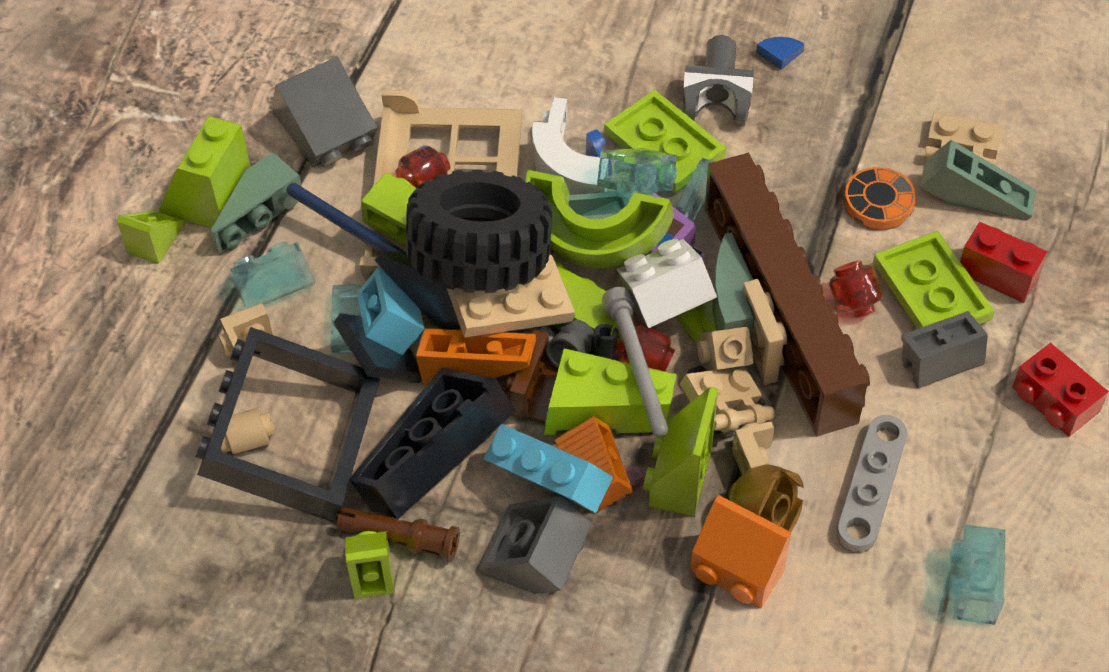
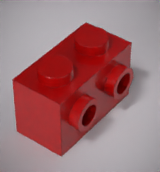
[960,221,1048,303]
[1012,342,1109,437]

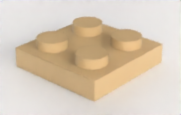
[743,279,787,385]

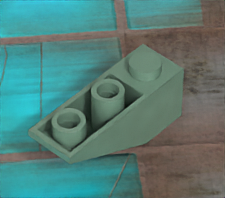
[210,152,302,255]

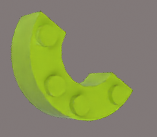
[525,170,674,269]

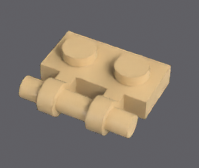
[924,112,1003,165]
[679,366,775,433]

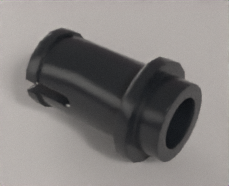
[589,324,619,361]

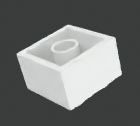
[616,239,717,328]

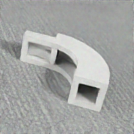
[532,97,610,195]

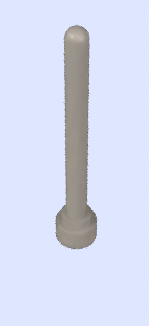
[602,287,668,437]

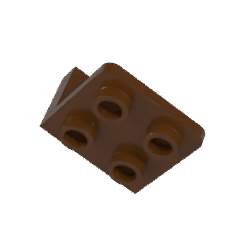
[505,330,569,431]

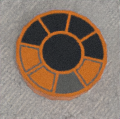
[844,167,916,230]

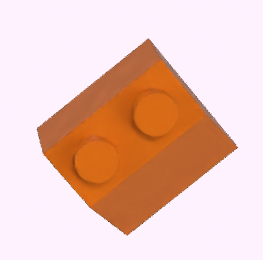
[690,495,791,608]

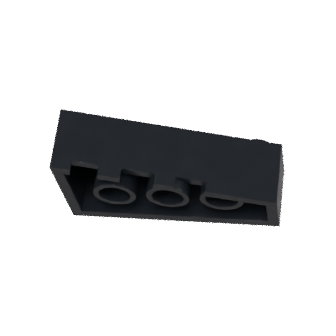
[349,368,516,519]

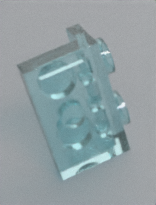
[229,241,315,309]

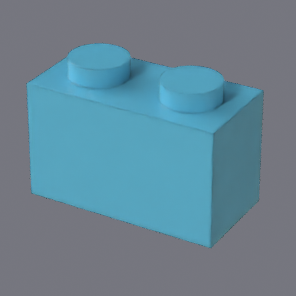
[357,267,424,355]

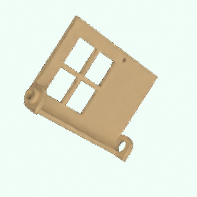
[360,89,523,281]

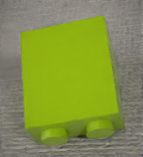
[159,116,251,228]

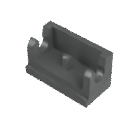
[901,311,988,388]

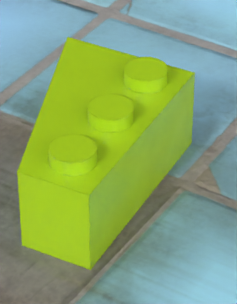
[543,348,677,436]

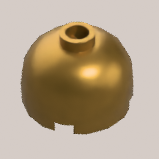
[729,464,804,532]

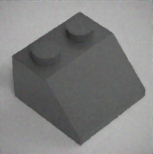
[477,495,592,594]

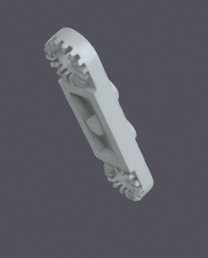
[837,415,907,553]

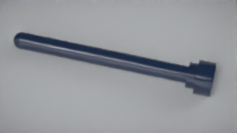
[286,183,406,255]

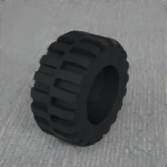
[406,169,553,293]

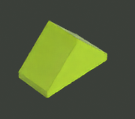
[117,210,185,264]

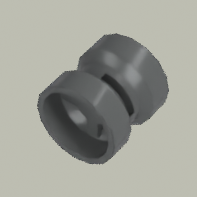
[546,320,595,368]

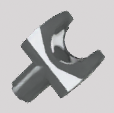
[682,35,754,126]

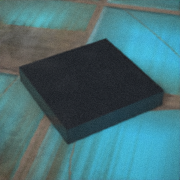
[333,313,422,383]

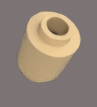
[221,407,275,454]

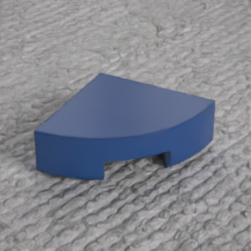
[756,37,804,69]
[586,129,614,176]

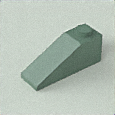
[920,140,1036,220]

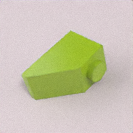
[345,531,395,599]

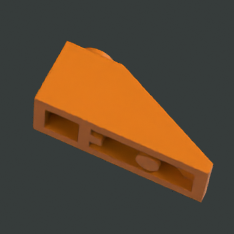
[416,329,536,387]

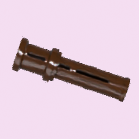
[337,506,460,562]

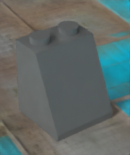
[271,56,378,167]

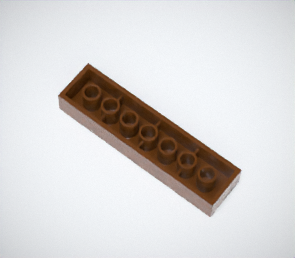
[704,152,870,437]

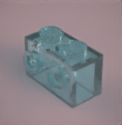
[597,148,677,199]
[948,524,1006,625]

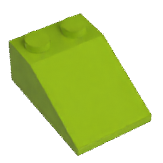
[643,387,718,517]

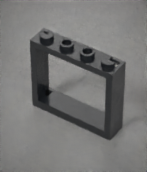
[195,327,380,522]

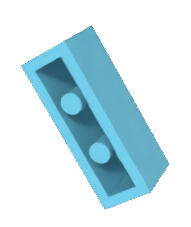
[484,424,613,513]

